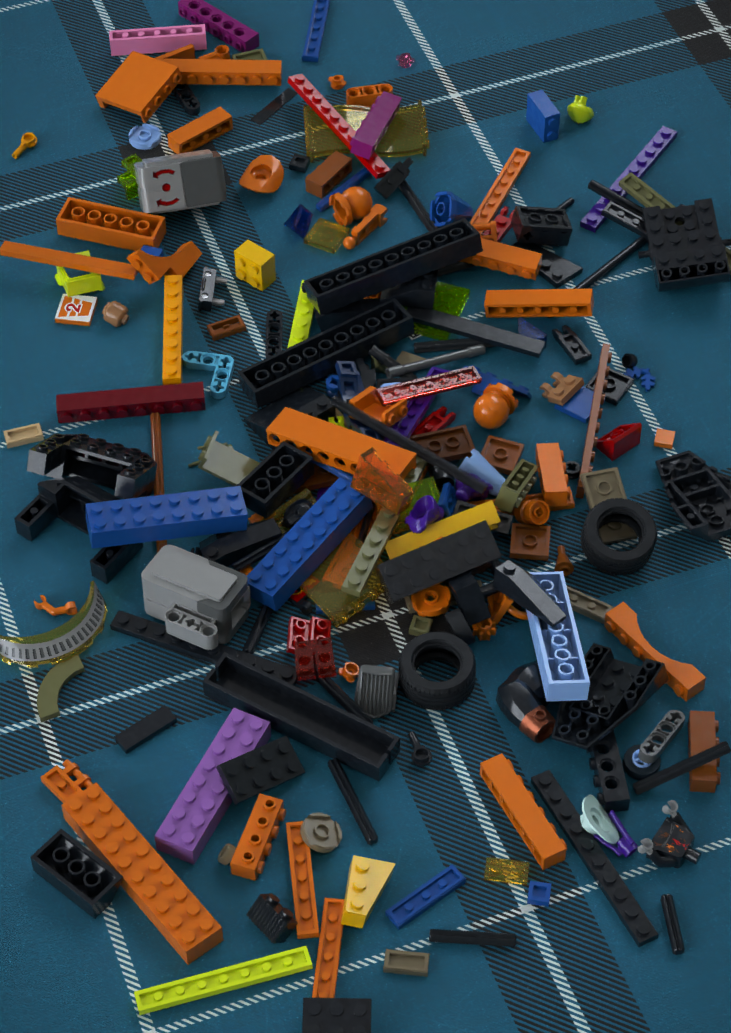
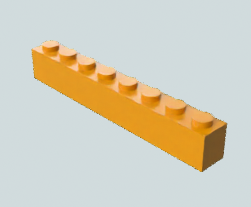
[162,275,184,385]

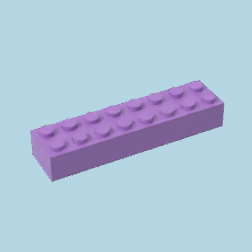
[155,708,271,865]

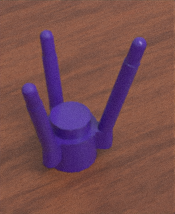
[594,810,638,858]

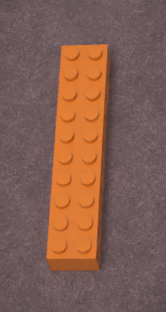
[61,782,224,965]

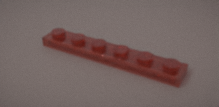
[375,365,482,407]

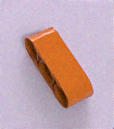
[346,84,393,110]

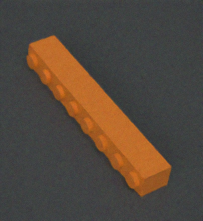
[155,58,282,86]

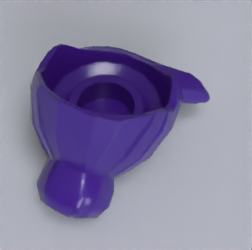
[455,473,493,502]
[405,495,444,533]

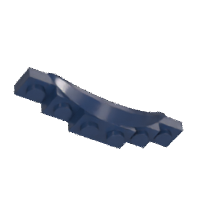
[335,361,382,441]

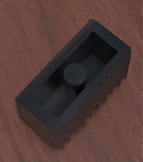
[246,893,298,944]

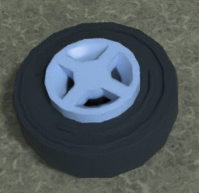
[623,744,661,780]

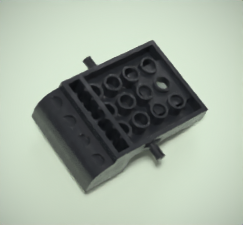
[638,198,731,292]

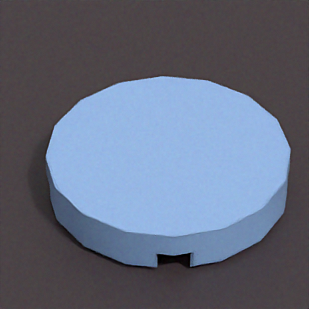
[128,124,162,150]

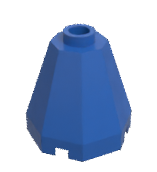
[430,191,473,227]

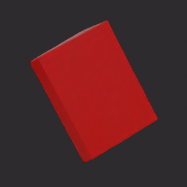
[596,423,642,461]

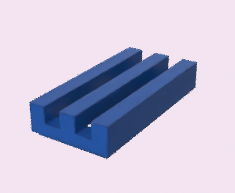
[438,482,458,518]

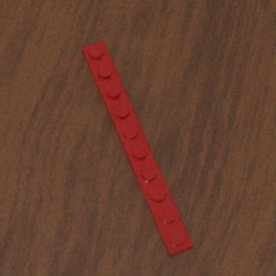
[287,74,390,179]

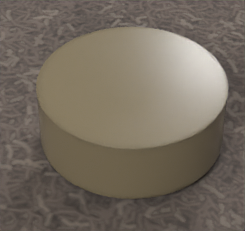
[218,843,236,866]

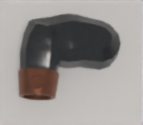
[496,660,556,743]

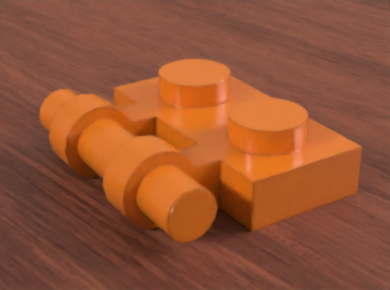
[40,759,93,803]

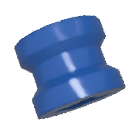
[326,375,339,397]

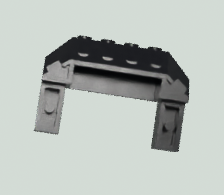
[27,434,157,499]
[14,476,143,584]

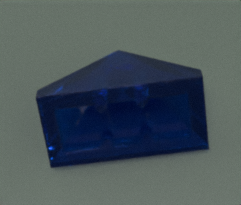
[284,204,313,239]
[517,317,547,349]

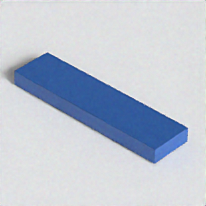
[385,864,466,930]

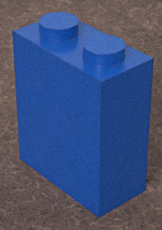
[526,89,560,143]

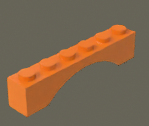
[604,602,706,701]

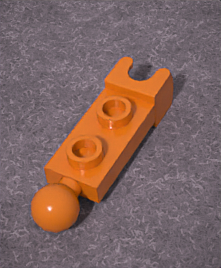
[343,204,388,250]

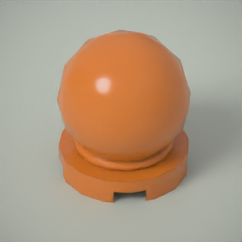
[329,186,373,226]
[473,383,518,429]

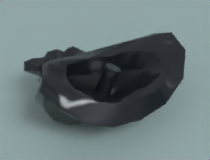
[281,499,313,529]

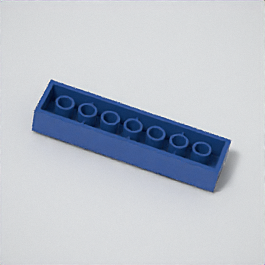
[247,477,373,611]
[86,486,248,549]

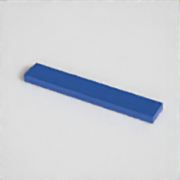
[302,0,330,62]

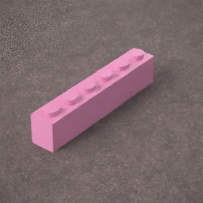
[109,24,207,56]

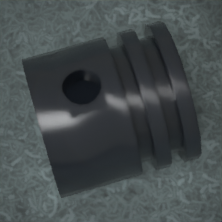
[428,460,454,492]

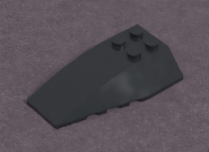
[655,450,731,542]

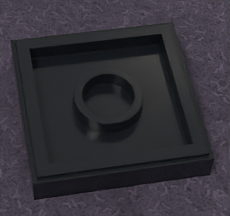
[585,369,634,406]

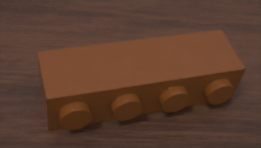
[688,710,721,793]

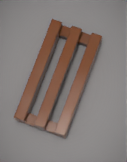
[206,315,246,341]

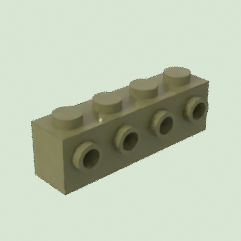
[494,459,539,513]

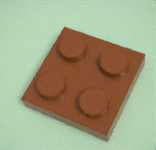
[481,435,525,475]
[509,523,551,561]

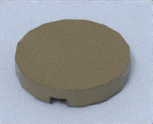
[300,812,342,853]

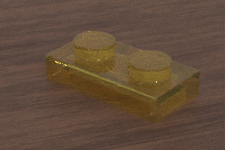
[484,857,529,885]

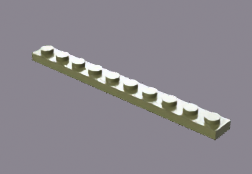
[619,172,731,275]
[341,456,428,597]

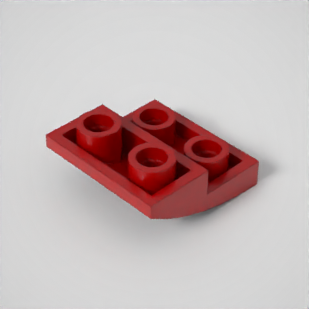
[286,616,331,656]

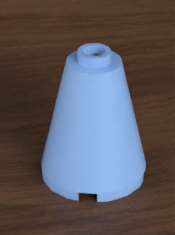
[454,449,506,497]

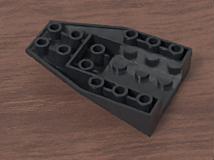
[552,643,669,750]

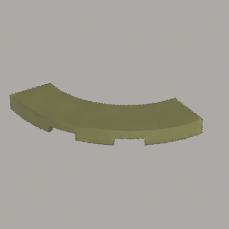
[37,653,85,722]

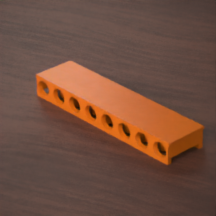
[266,407,417,491]

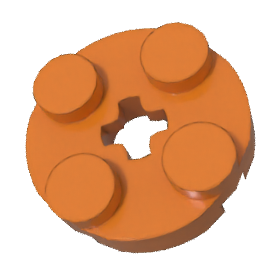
[411,584,451,617]

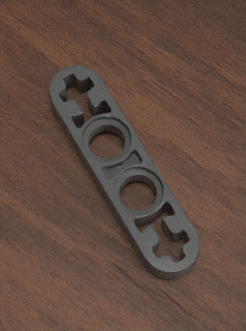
[638,710,685,763]

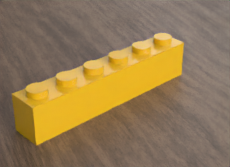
[385,500,501,560]

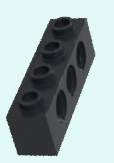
[586,730,630,813]

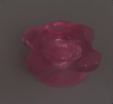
[396,53,415,68]

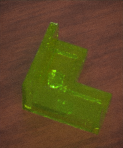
[117,154,142,200]

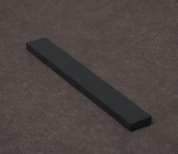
[406,306,545,358]

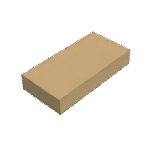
[3,423,44,448]

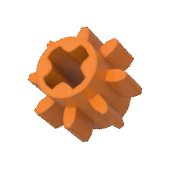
[472,618,496,641]

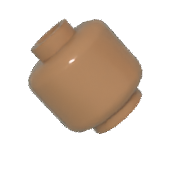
[102,301,130,327]

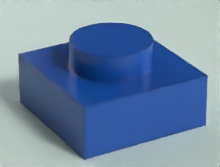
[527,881,551,907]

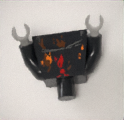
[638,800,702,868]

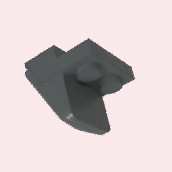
[355,665,399,720]

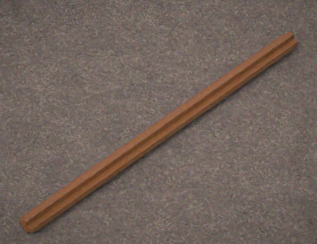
[150,412,167,553]

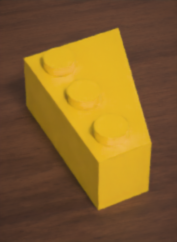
[341,855,396,928]

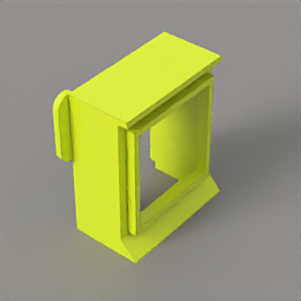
[55,250,105,297]

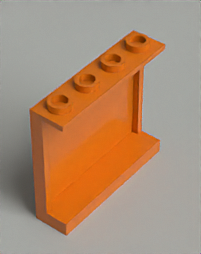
[95,51,182,123]

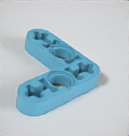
[182,351,234,399]

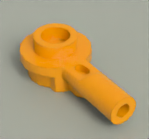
[12,132,38,159]

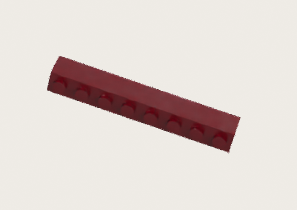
[56,382,206,423]

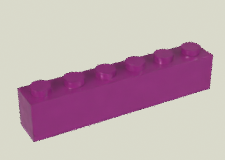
[350,91,402,160]

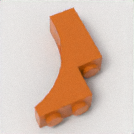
[126,241,202,284]

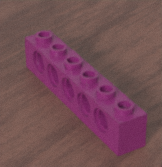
[178,0,259,52]

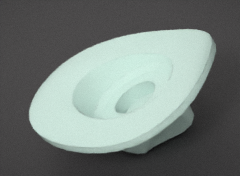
[580,795,619,844]

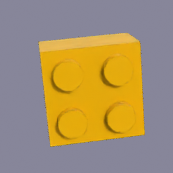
[234,240,276,291]

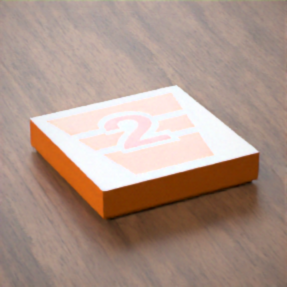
[55,294,98,326]

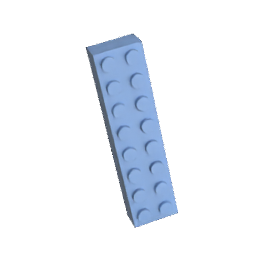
[526,571,590,702]

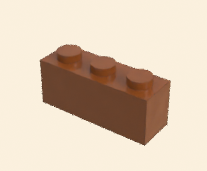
[305,151,352,199]

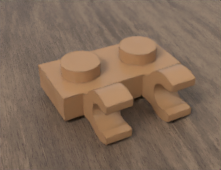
[539,372,584,406]

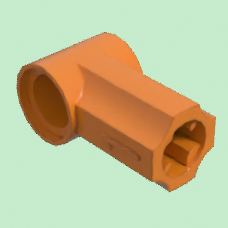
[198,45,231,59]

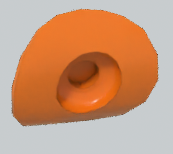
[239,155,284,194]

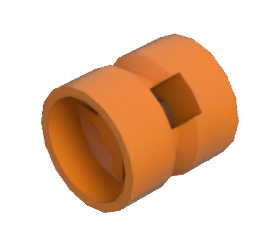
[514,499,550,525]

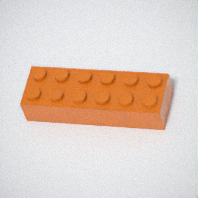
[56,197,166,251]

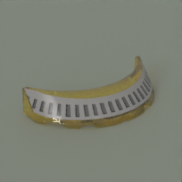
[0,580,107,668]

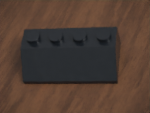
[30,829,123,919]

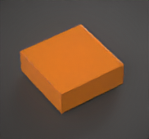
[654,428,676,449]

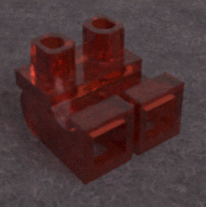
[295,638,337,681]

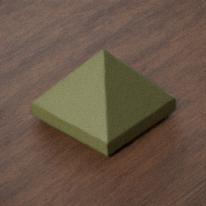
[371,356,387,374]

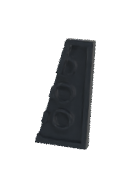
[511,242,583,289]

